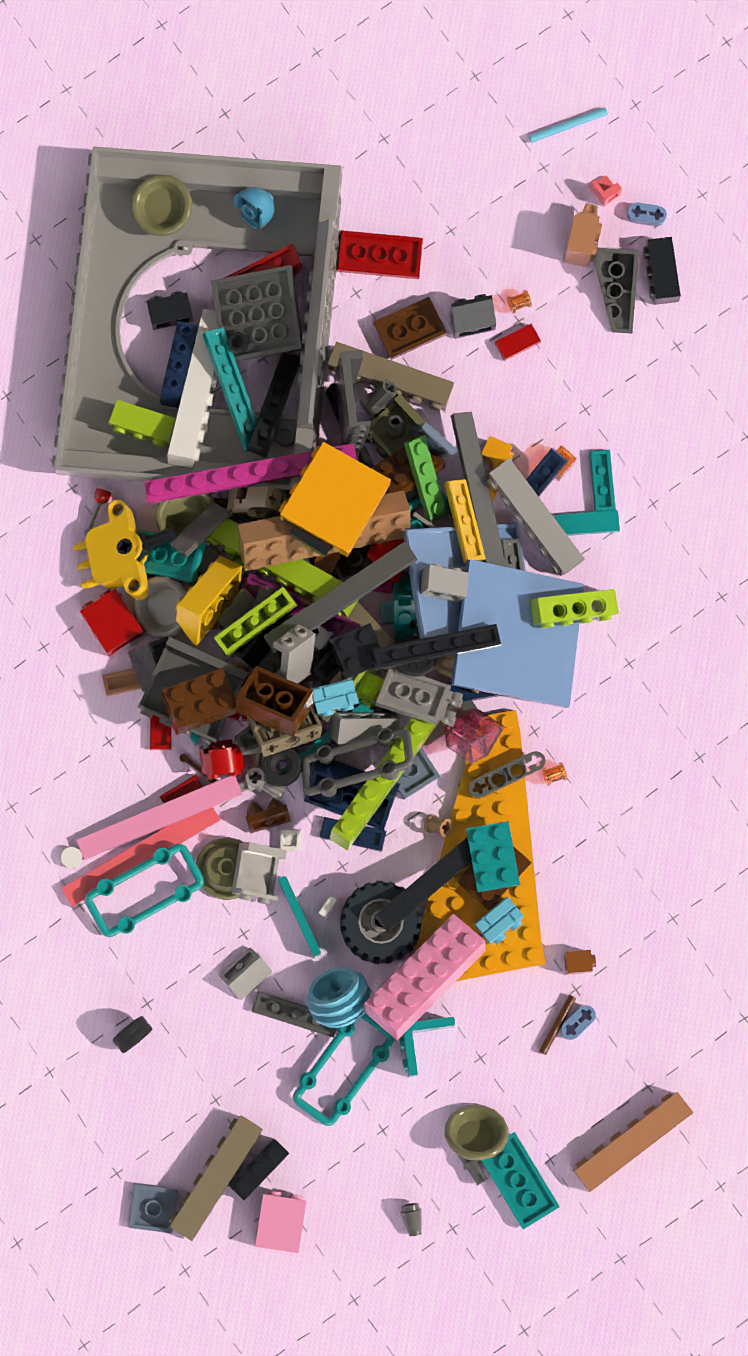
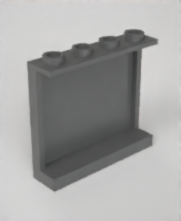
[334,350,371,451]
[137,637,248,745]

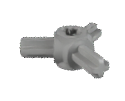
[237,752,285,800]

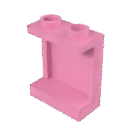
[255,1191,307,1253]

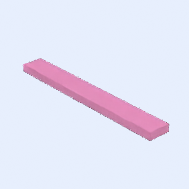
[77,776,243,860]

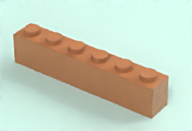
[573,1091,694,1192]

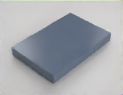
[409,422,457,458]

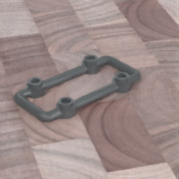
[301,728,414,797]

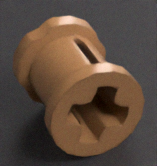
[424,814,453,837]

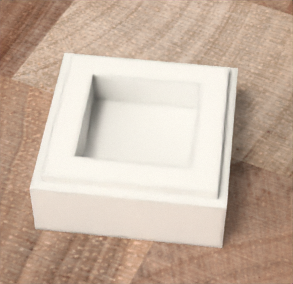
[279,829,301,852]
[318,896,337,919]

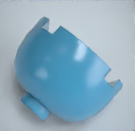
[234,186,275,229]

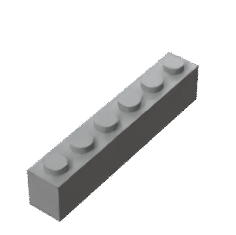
[486,458,585,576]

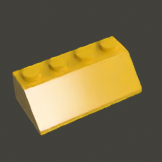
[175,556,242,645]

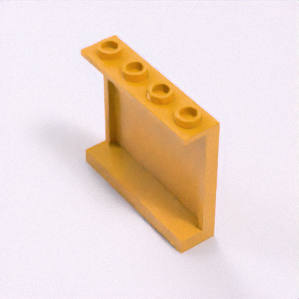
[279,442,391,557]

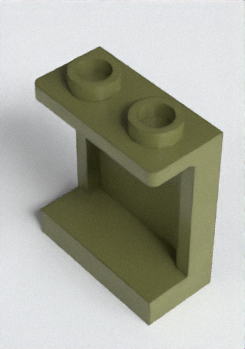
[366,394,425,459]

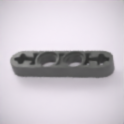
[469,751,546,799]

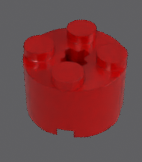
[199,739,245,779]

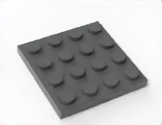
[211,265,304,362]

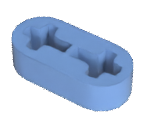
[627,202,667,226]
[561,1005,596,1040]

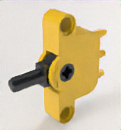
[73,500,176,600]

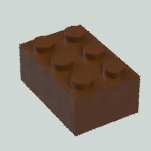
[236,666,314,737]
[160,668,236,735]

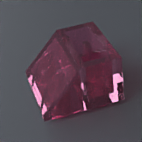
[443,709,503,764]

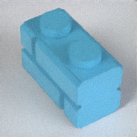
[311,678,359,718]
[474,897,524,945]

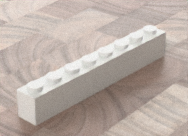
[168,309,218,468]

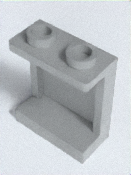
[273,625,316,684]
[231,842,287,905]

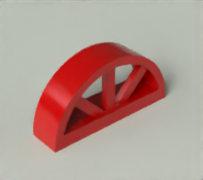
[224,243,302,278]

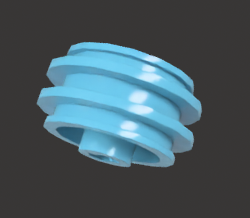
[306,967,372,1028]

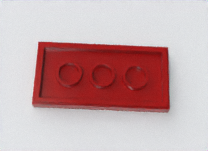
[337,230,423,279]

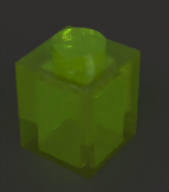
[356,672,385,707]

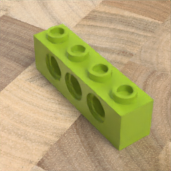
[214,587,298,656]
[530,589,619,629]

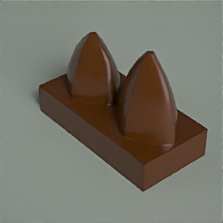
[245,798,291,834]

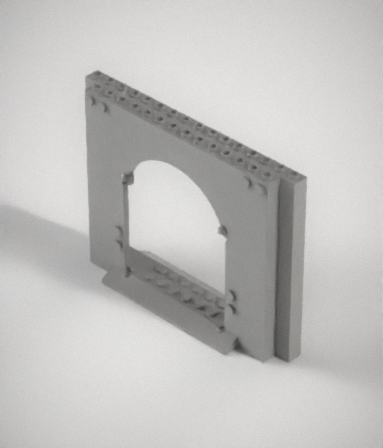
[52,146,343,493]

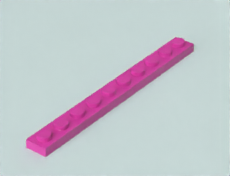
[144,443,357,504]

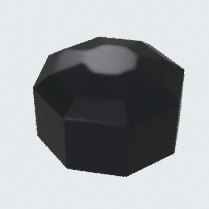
[228,331,250,353]

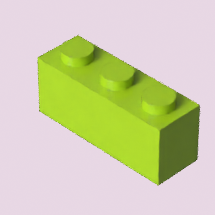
[109,400,176,448]

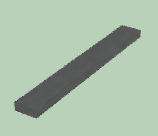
[450,411,506,567]
[263,541,418,655]

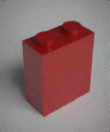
[80,588,144,657]

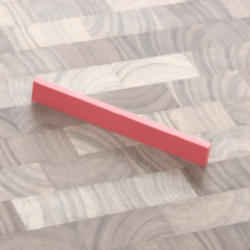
[61,807,221,907]

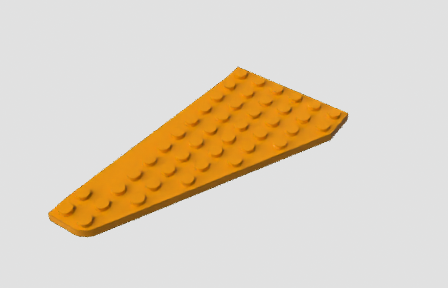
[413,710,546,982]

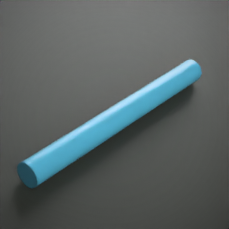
[529,107,608,143]

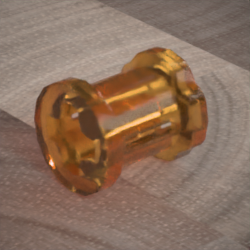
[506,289,532,314]
[541,762,568,786]

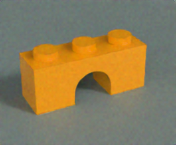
[481,436,514,502]

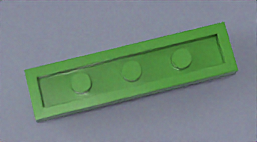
[404,435,447,522]

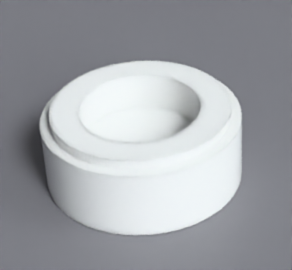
[61,847,83,869]

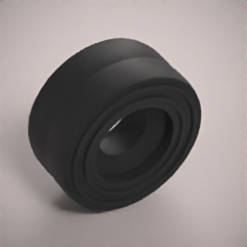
[262,748,301,786]
[113,1016,153,1054]

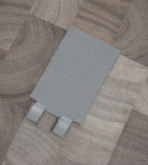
[376,667,463,727]

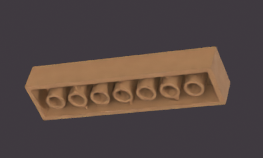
[238,490,410,571]

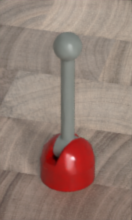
[84,487,112,537]

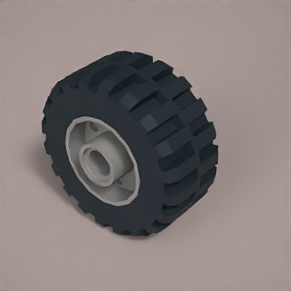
[340,881,422,965]

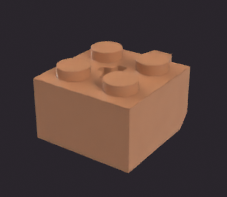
[564,203,602,267]

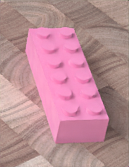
[364,914,485,1040]

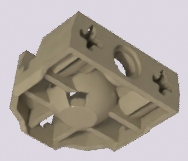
[227,486,292,520]
[247,707,322,757]

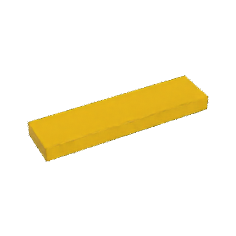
[444,479,486,563]

